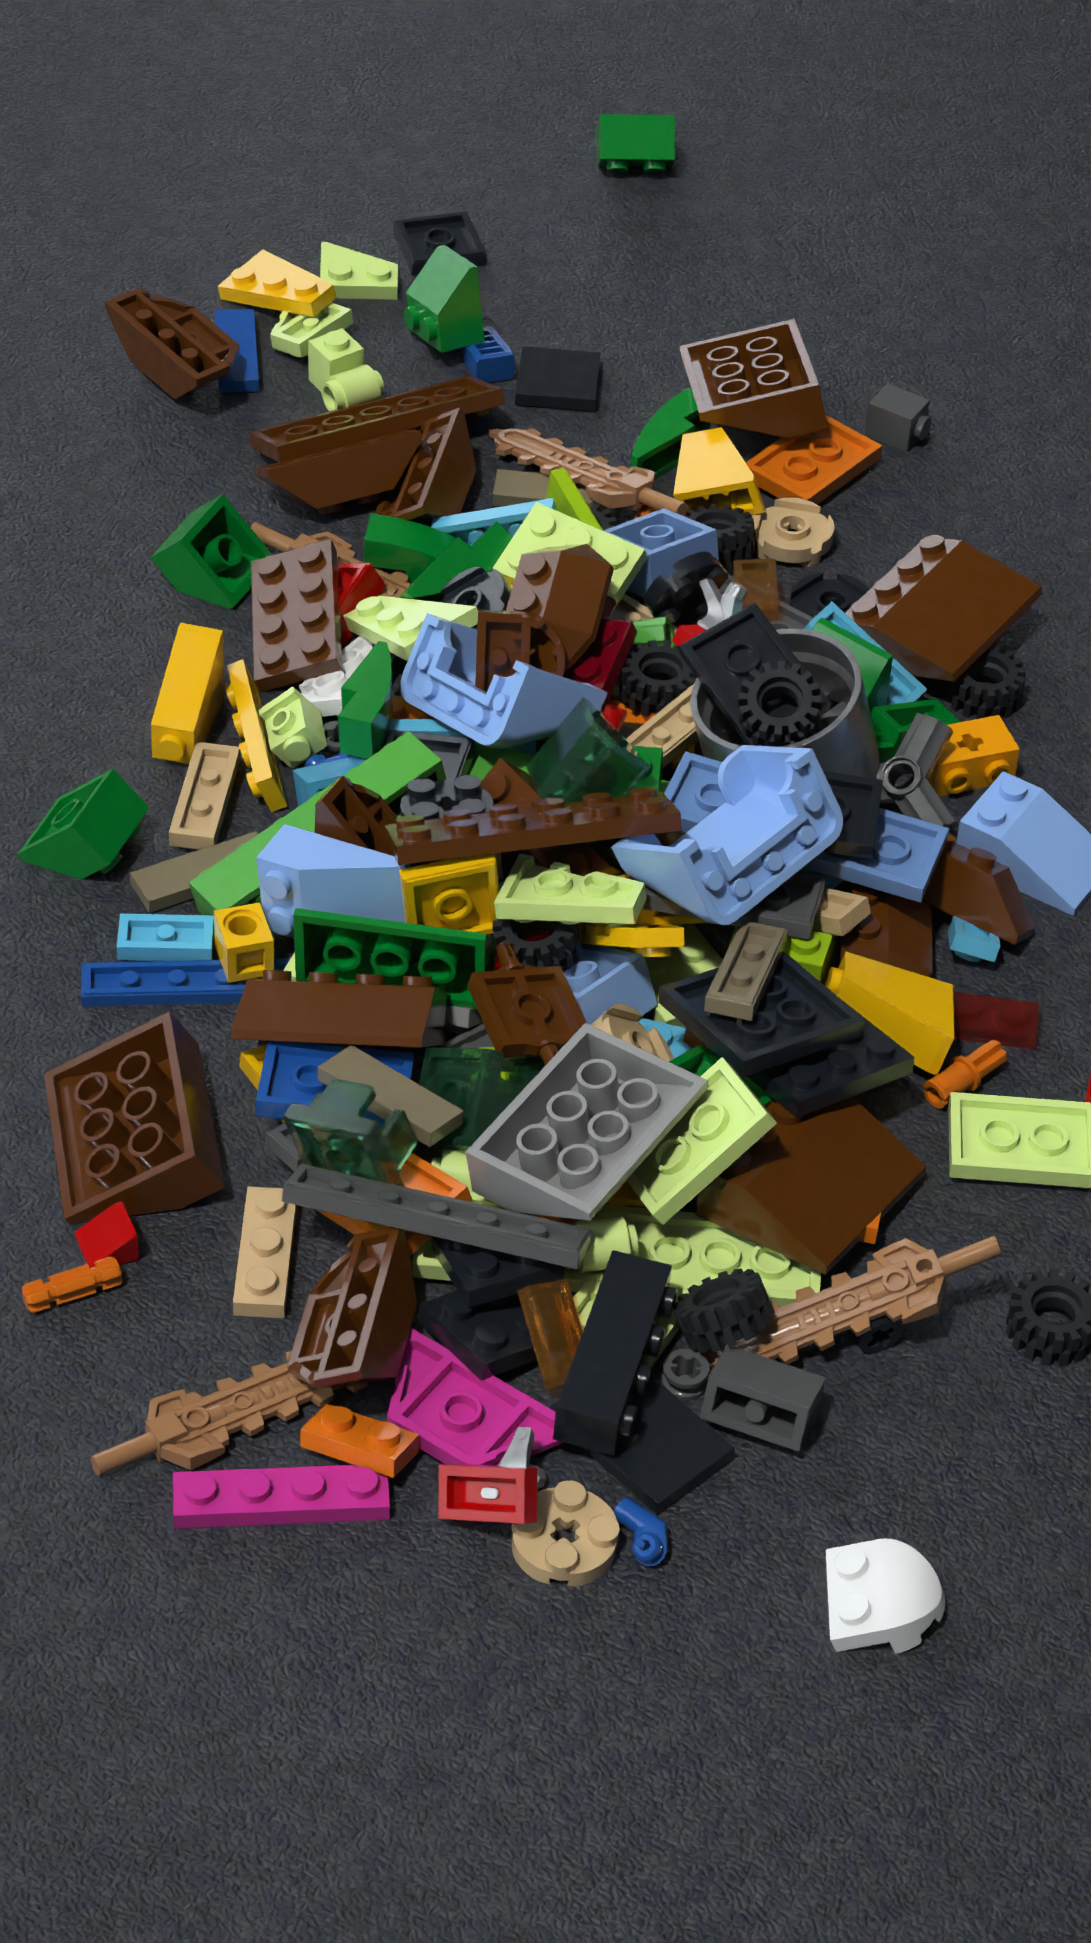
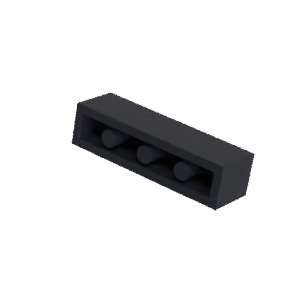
[553,1250,678,1456]

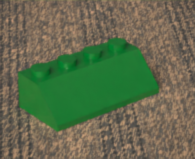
[293,908,495,1010]

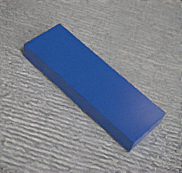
[215,309,259,393]

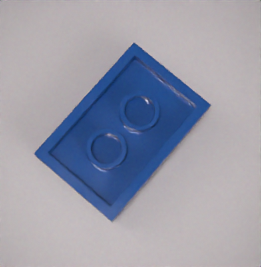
[255,1041,414,1130]

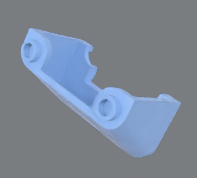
[400,613,607,750]
[611,745,843,925]

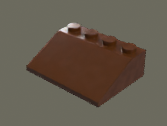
[679,319,827,438]
[845,535,1043,682]
[44,1011,225,1224]
[696,1097,926,1274]

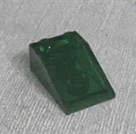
[526,697,651,803]

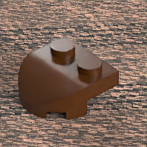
[475,610,565,692]

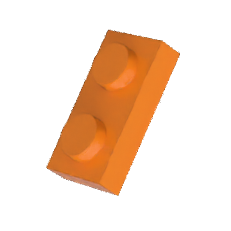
[300,1403,420,1478]

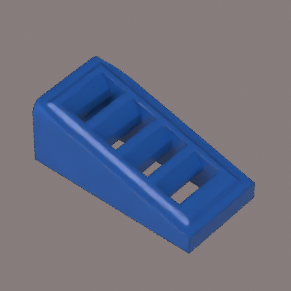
[459,327,515,383]

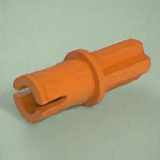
[922,1040,1007,1109]

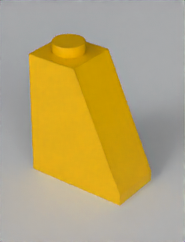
[673,427,765,515]
[151,623,225,764]
[824,951,954,1075]

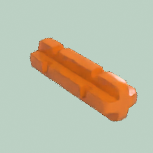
[22,1257,122,1313]

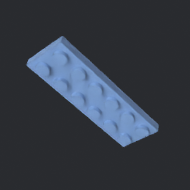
[664,751,949,903]

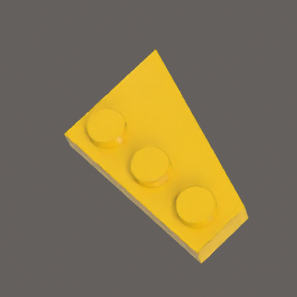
[218,250,336,317]
[578,923,684,957]

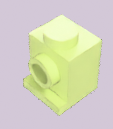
[258,687,327,769]

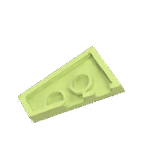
[343,596,478,661]
[494,854,647,927]

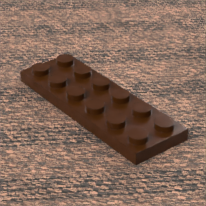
[248,376,504,462]
[385,787,682,865]

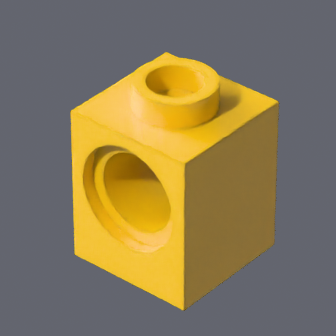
[214,902,274,983]

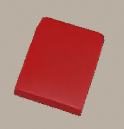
[74,1201,139,1268]

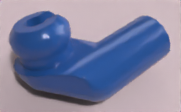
[614,1496,668,1566]

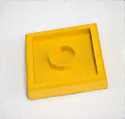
[399,853,499,935]

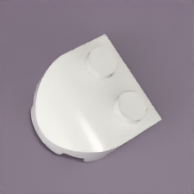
[826,1539,945,1654]

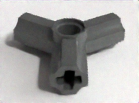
[875,713,958,834]

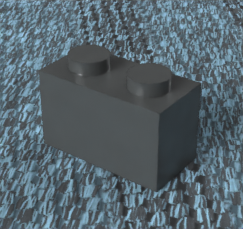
[700,1345,826,1452]

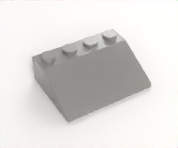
[466,1023,709,1221]

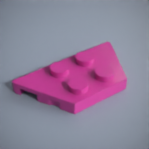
[387,1328,565,1466]

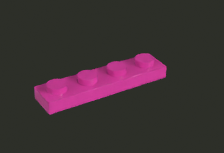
[173,1465,390,1529]

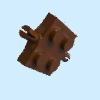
[467,942,586,1065]

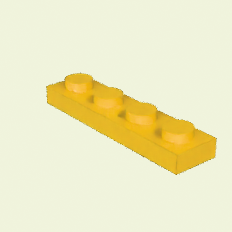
[225,659,288,813]

